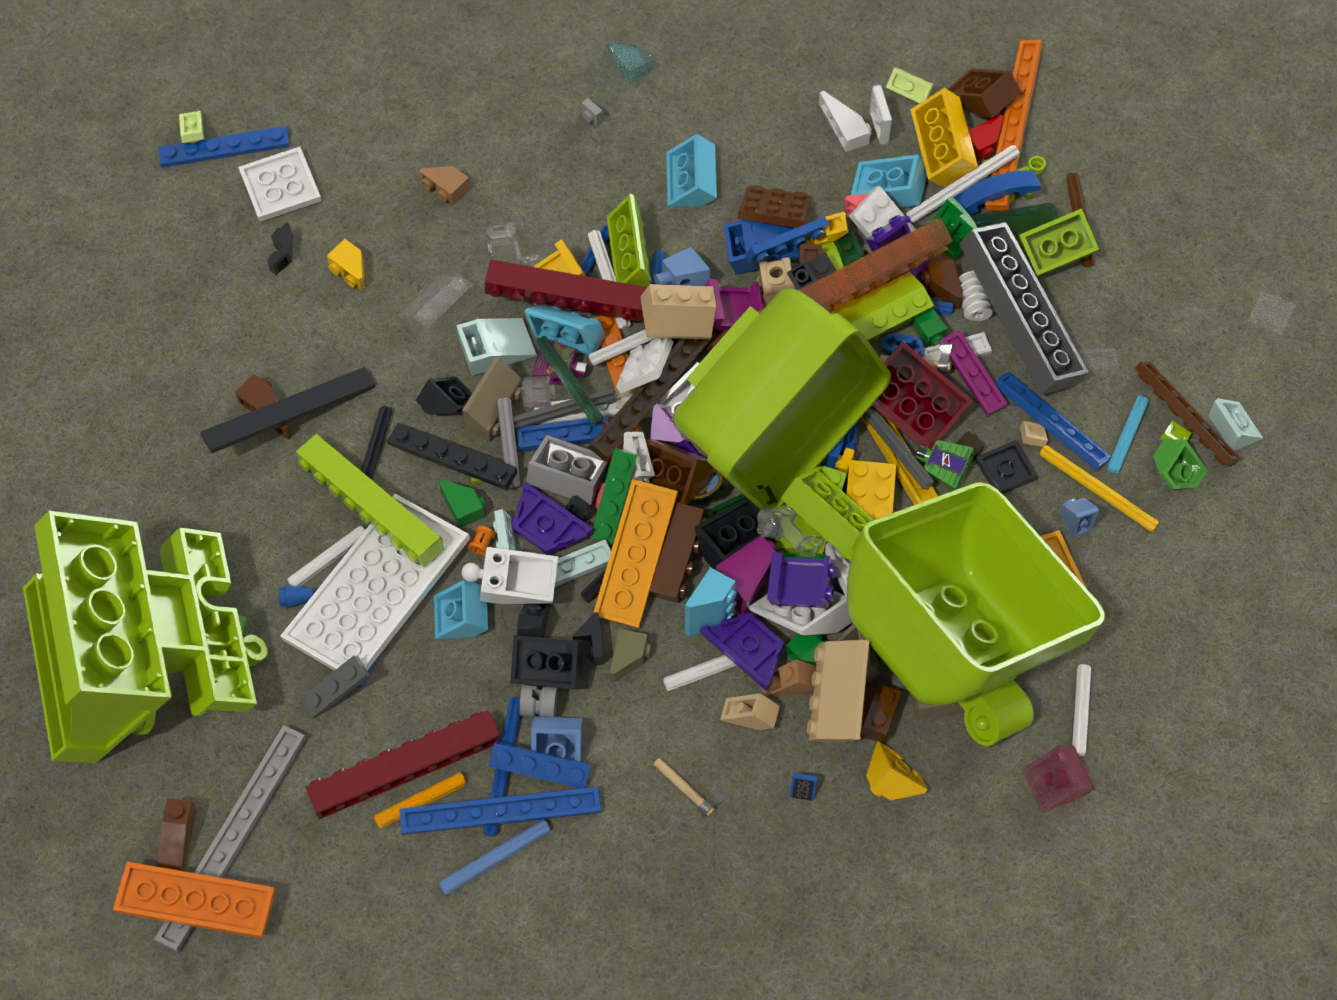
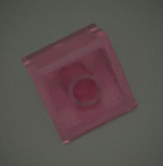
[1022,745,1095,813]

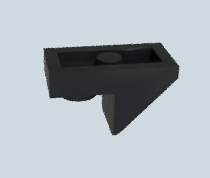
[572,612,604,666]

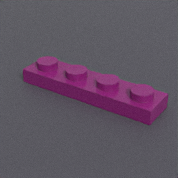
[940,330,1008,417]

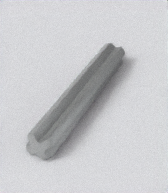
[497,398,520,488]

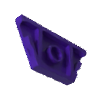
[511,482,594,555]
[700,612,784,690]

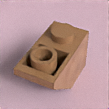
[419,166,470,205]
[763,659,816,698]

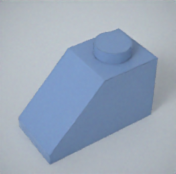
[1060,498,1099,538]

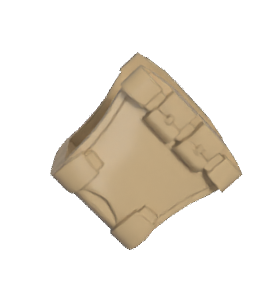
[757,257,796,308]

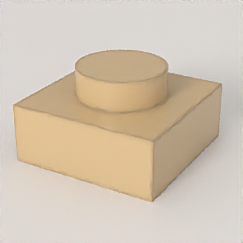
[1020,421,1048,447]

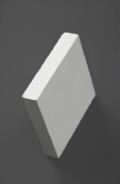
[870,85,892,145]

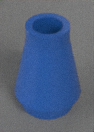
[279,585,313,608]

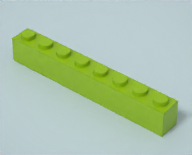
[296,434,444,568]

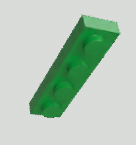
[590,448,638,544]

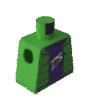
[915,440,974,491]

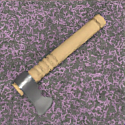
[880,344,953,372]
[653,758,727,816]

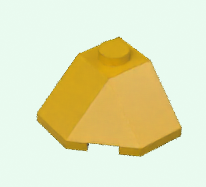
[866,741,928,800]

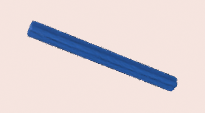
[483,697,520,836]

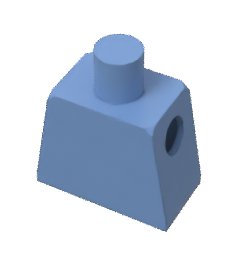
[654,247,711,286]

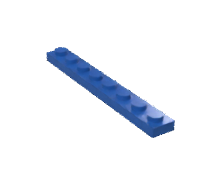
[399,787,601,835]

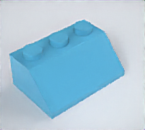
[666,134,717,207]
[524,305,606,355]
[685,567,737,636]

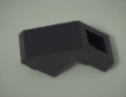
[267,223,293,275]
[786,252,837,291]

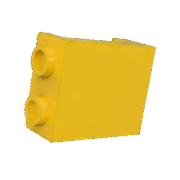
[533,239,586,307]

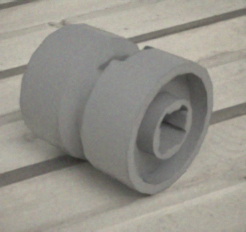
[520,685,558,717]

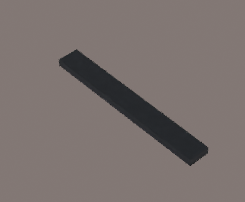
[201,367,375,454]

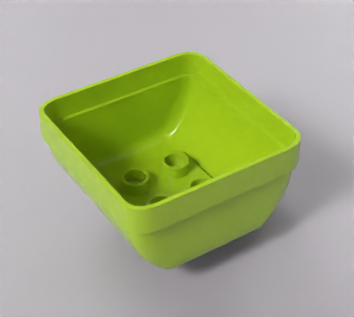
[673,288,891,515]
[847,482,1105,746]

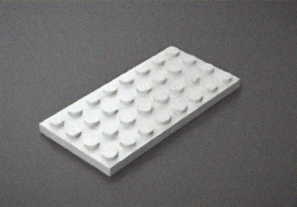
[280,494,470,671]

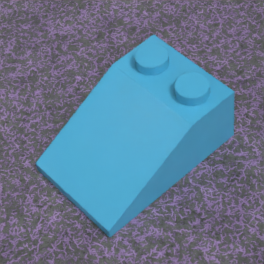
[851,155,927,207]

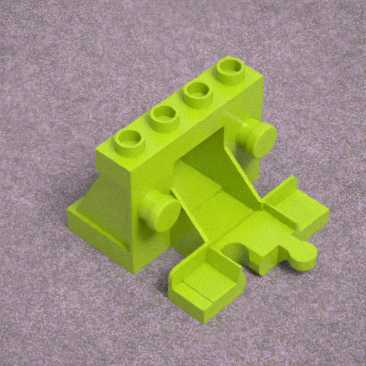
[23,511,267,763]

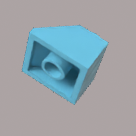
[434,579,488,639]

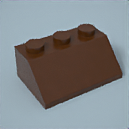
[646,439,713,505]

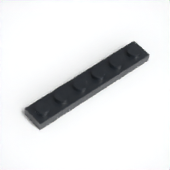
[387,423,518,490]

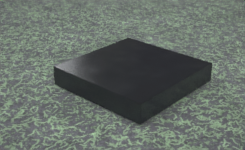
[975,440,1038,494]

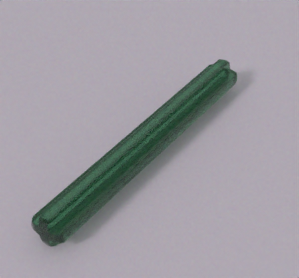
[536,336,604,426]

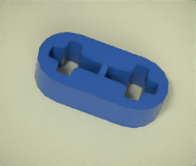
[882,333,925,357]

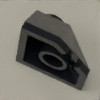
[415,376,471,415]

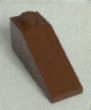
[235,374,291,440]
[157,798,197,871]

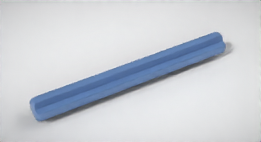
[439,820,550,895]

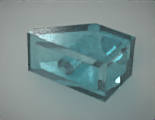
[607,41,652,83]

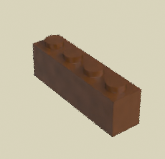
[649,502,708,604]

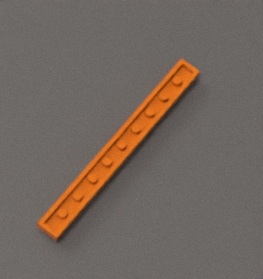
[985,40,1042,211]

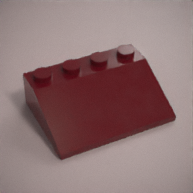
[871,341,973,450]

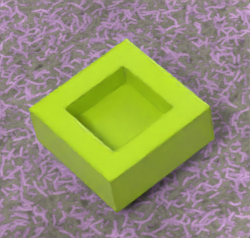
[1160,420,1191,441]

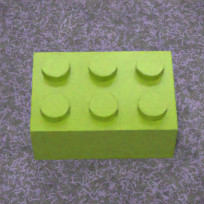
[1017,208,1099,277]

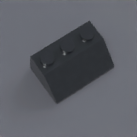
[694,498,779,570]

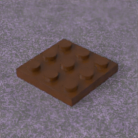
[738,185,811,228]

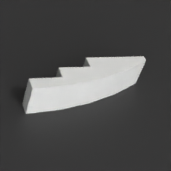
[623,432,655,499]

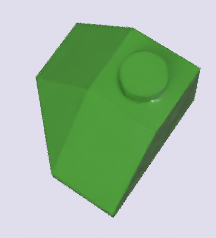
[1153,439,1208,489]

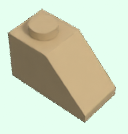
[720,693,780,730]

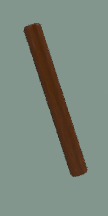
[1066,172,1095,267]

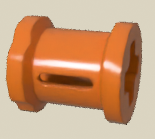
[468,526,496,556]

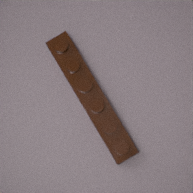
[1135,361,1241,466]

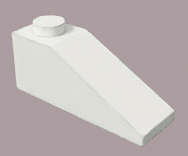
[819,91,872,152]

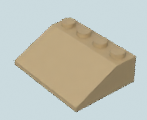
[807,640,869,744]

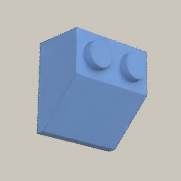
[531,717,583,761]

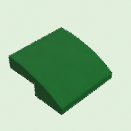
[926,196,977,261]

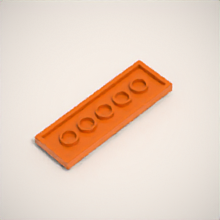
[113,862,276,939]

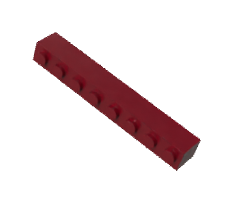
[485,259,647,322]
[305,710,501,820]

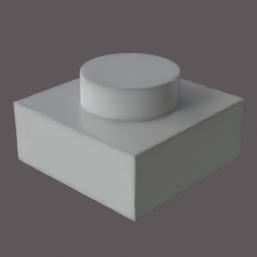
[582,98,603,127]

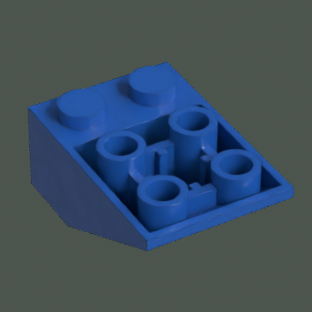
[723,220,799,275]

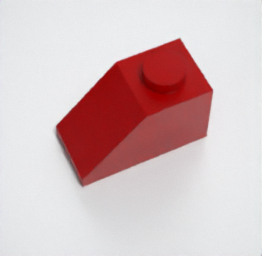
[968,114,1004,161]

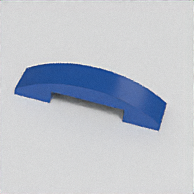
[954,170,1041,215]

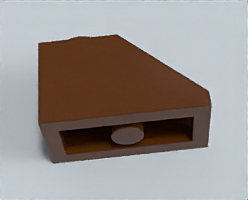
[923,259,963,309]

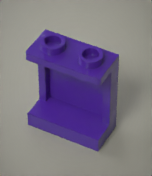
[866,215,933,282]
[767,552,836,609]

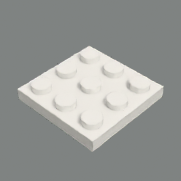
[238,147,322,222]

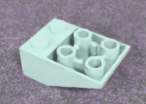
[456,318,537,376]

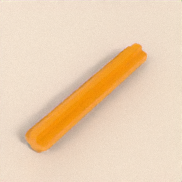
[374,772,466,828]

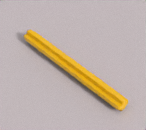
[1039,445,1159,532]

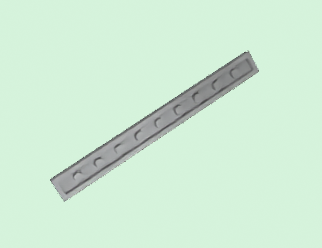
[154,725,306,953]

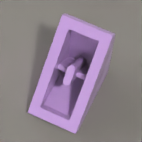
[650,404,691,443]

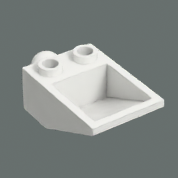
[461,547,558,604]

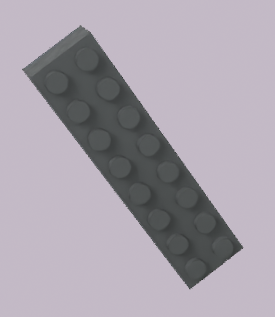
[959,223,1089,395]

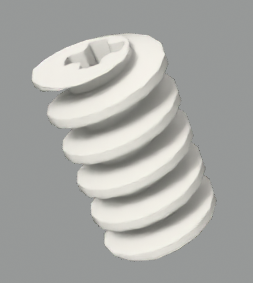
[959,270,993,321]

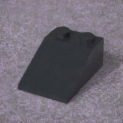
[510,635,591,690]

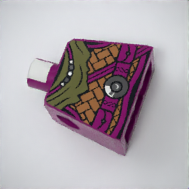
[532,338,588,386]

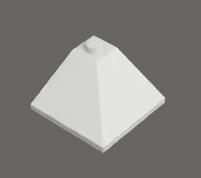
[749,591,852,635]

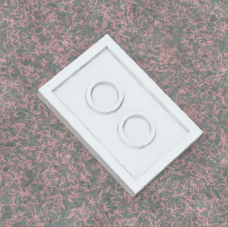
[849,186,920,240]
[616,338,673,393]

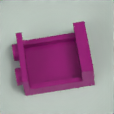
[704,279,764,330]

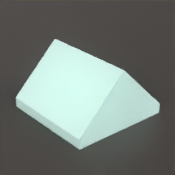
[1209,398,1263,451]

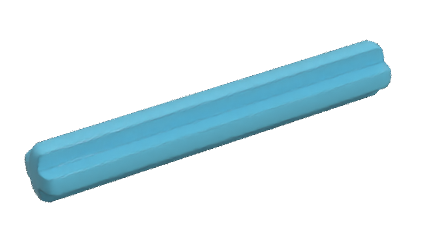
[1107,395,1149,474]

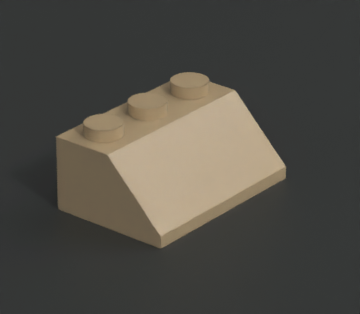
[640,284,716,339]

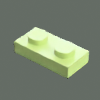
[886,67,934,103]
[179,111,204,143]

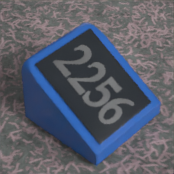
[790,773,817,801]

